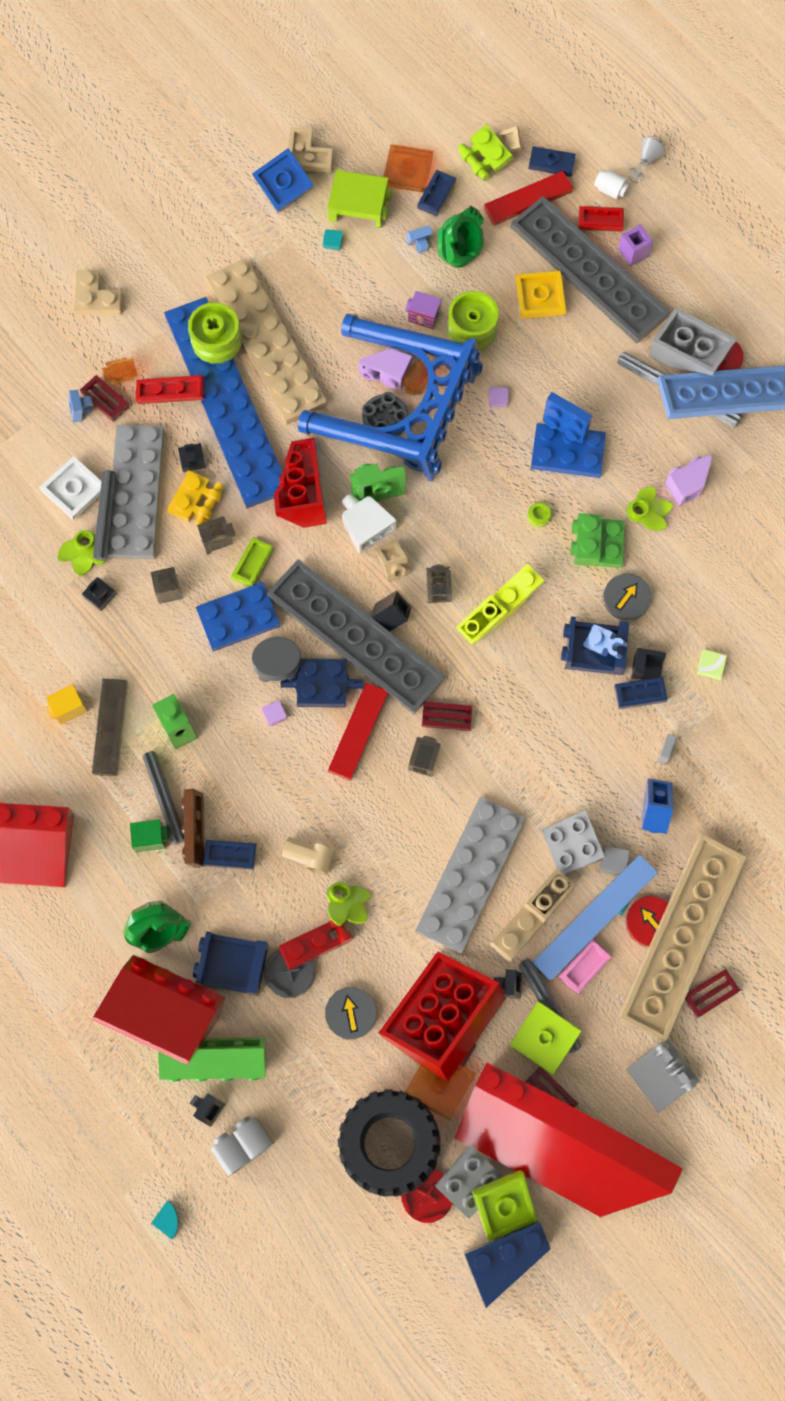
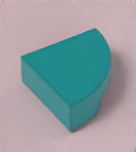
[151,1200,178,1240]

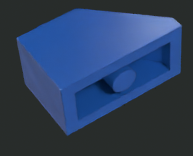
[642,778,673,834]

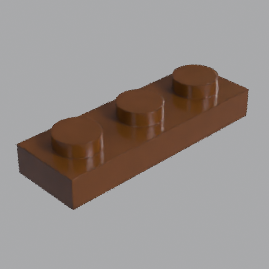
[181,788,205,868]

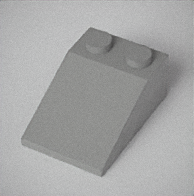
[649,308,736,375]

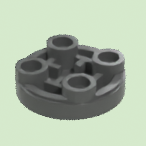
[362,392,408,436]
[252,637,301,682]

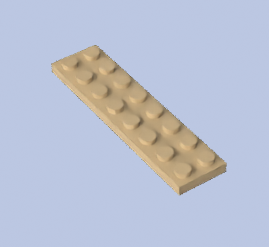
[205,258,327,425]
[618,834,746,1042]

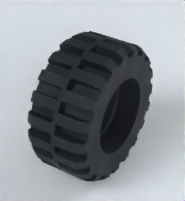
[338,1089,441,1197]

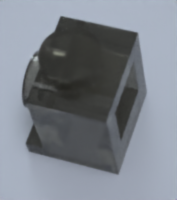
[197,516,236,555]
[426,564,452,603]

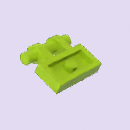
[458,124,514,181]

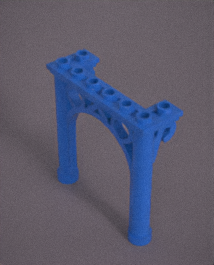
[298,313,483,482]

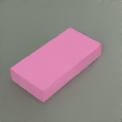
[558,939,612,995]

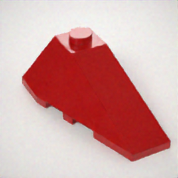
[274,438,327,528]

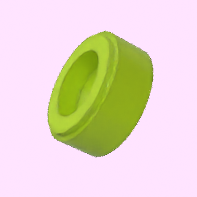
[527,502,552,527]

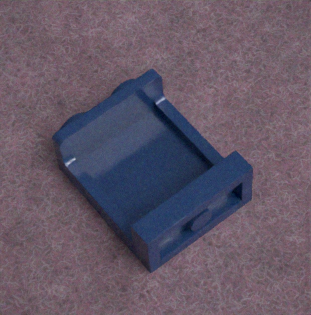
[561,616,629,675]
[193,931,269,996]

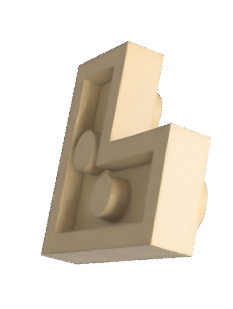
[288,127,333,173]
[74,270,122,315]

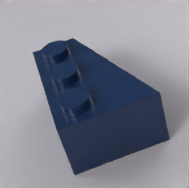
[463,1221,551,1308]

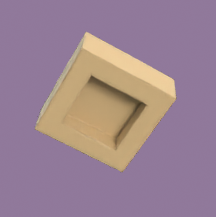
[496,126,522,154]

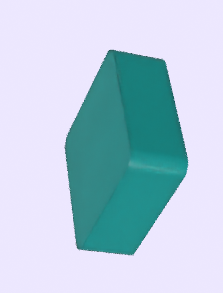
[323,229,343,250]

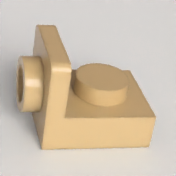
[375,540,410,582]

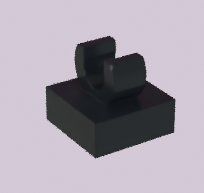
[178,443,206,472]
[82,577,117,611]
[494,969,522,999]
[189,1093,225,1127]

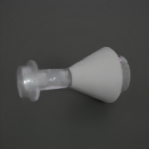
[628,136,665,183]

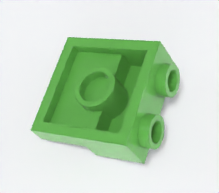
[350,463,406,502]
[570,513,625,568]

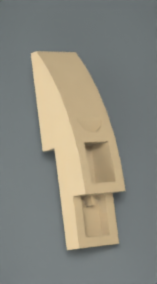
[490,869,576,962]

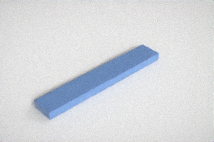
[533,855,658,981]

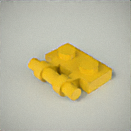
[167,471,224,527]

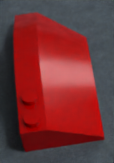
[454,1062,683,1218]

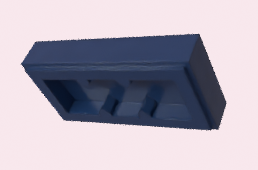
[528,146,576,177]
[417,170,456,217]
[614,677,668,709]
[203,840,257,870]

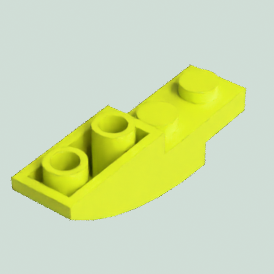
[456,563,545,646]

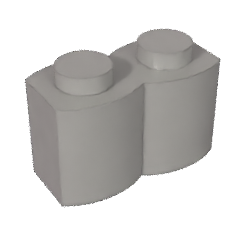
[211,1116,274,1176]

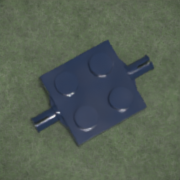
[280,658,364,708]

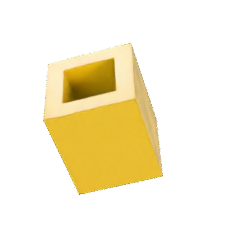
[45,684,87,725]

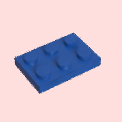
[530,423,606,478]
[196,582,281,652]

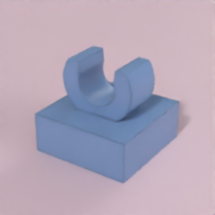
[406,225,432,254]
[68,390,93,422]

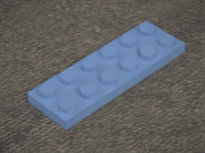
[657,366,785,419]

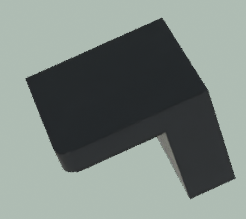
[371,590,412,632]
[631,648,666,680]

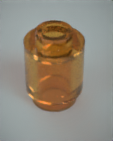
[102,357,137,385]
[402,360,428,395]

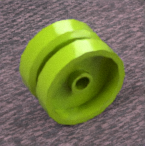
[448,291,499,350]
[188,302,242,364]

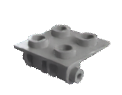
[542,810,605,875]
[626,1039,700,1113]
[435,1145,503,1219]

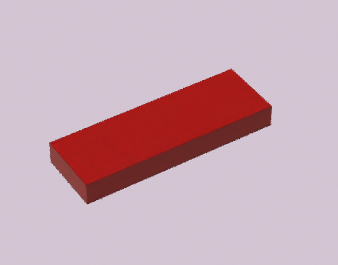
[136,375,205,404]

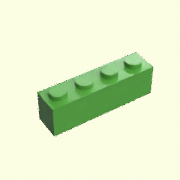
[158,1037,267,1082]

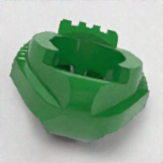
[437,205,484,268]
[123,900,192,953]

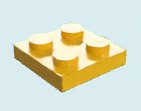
[515,271,566,319]

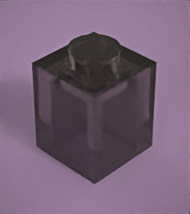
[151,567,183,604]
[408,736,441,777]

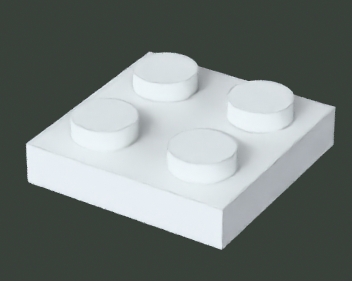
[39,456,101,521]

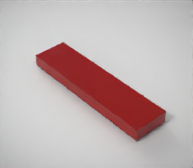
[484,171,573,225]
[328,683,388,781]

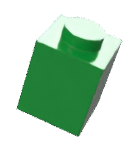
[130,819,169,853]

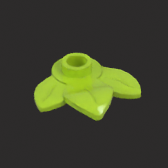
[626,487,673,531]
[58,530,105,576]
[326,882,372,926]

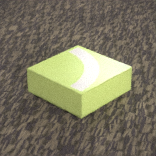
[697,649,727,680]

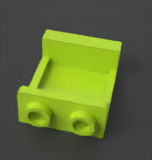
[327,170,392,228]

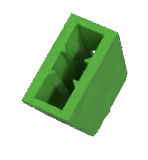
[152,694,197,750]

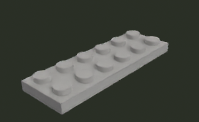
[107,425,164,559]
[415,797,525,954]

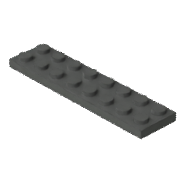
[510,196,670,343]
[266,559,445,715]

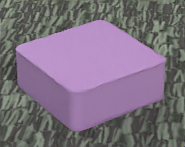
[489,387,508,407]
[262,701,287,726]

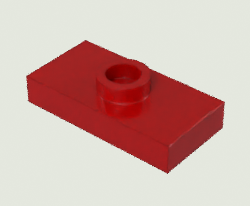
[578,206,624,232]

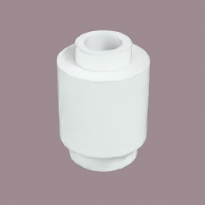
[594,169,629,200]

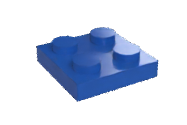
[252,148,314,212]
[543,392,592,444]

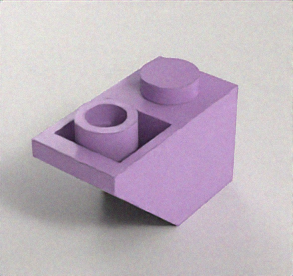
[358,348,412,390]
[665,454,712,507]

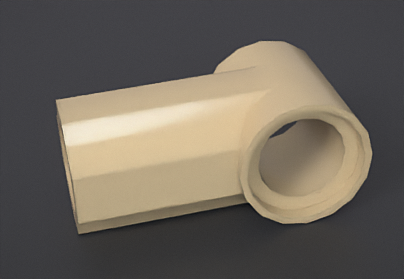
[281,836,335,875]

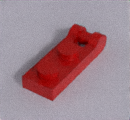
[278,920,354,971]

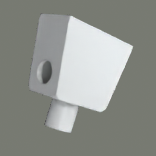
[342,494,396,554]

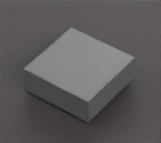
[657,734,677,765]
[599,845,630,875]

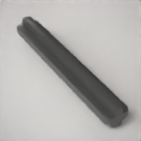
[93,470,116,561]
[143,751,184,844]
[518,958,582,1053]

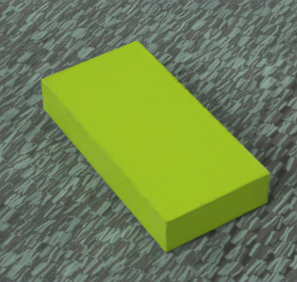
[231,537,274,587]

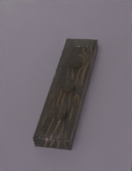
[92,679,128,776]

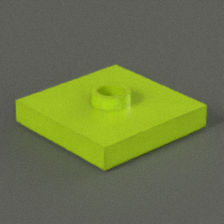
[510,1001,582,1075]
[472,1170,538,1241]

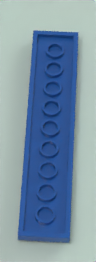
[164,297,283,509]

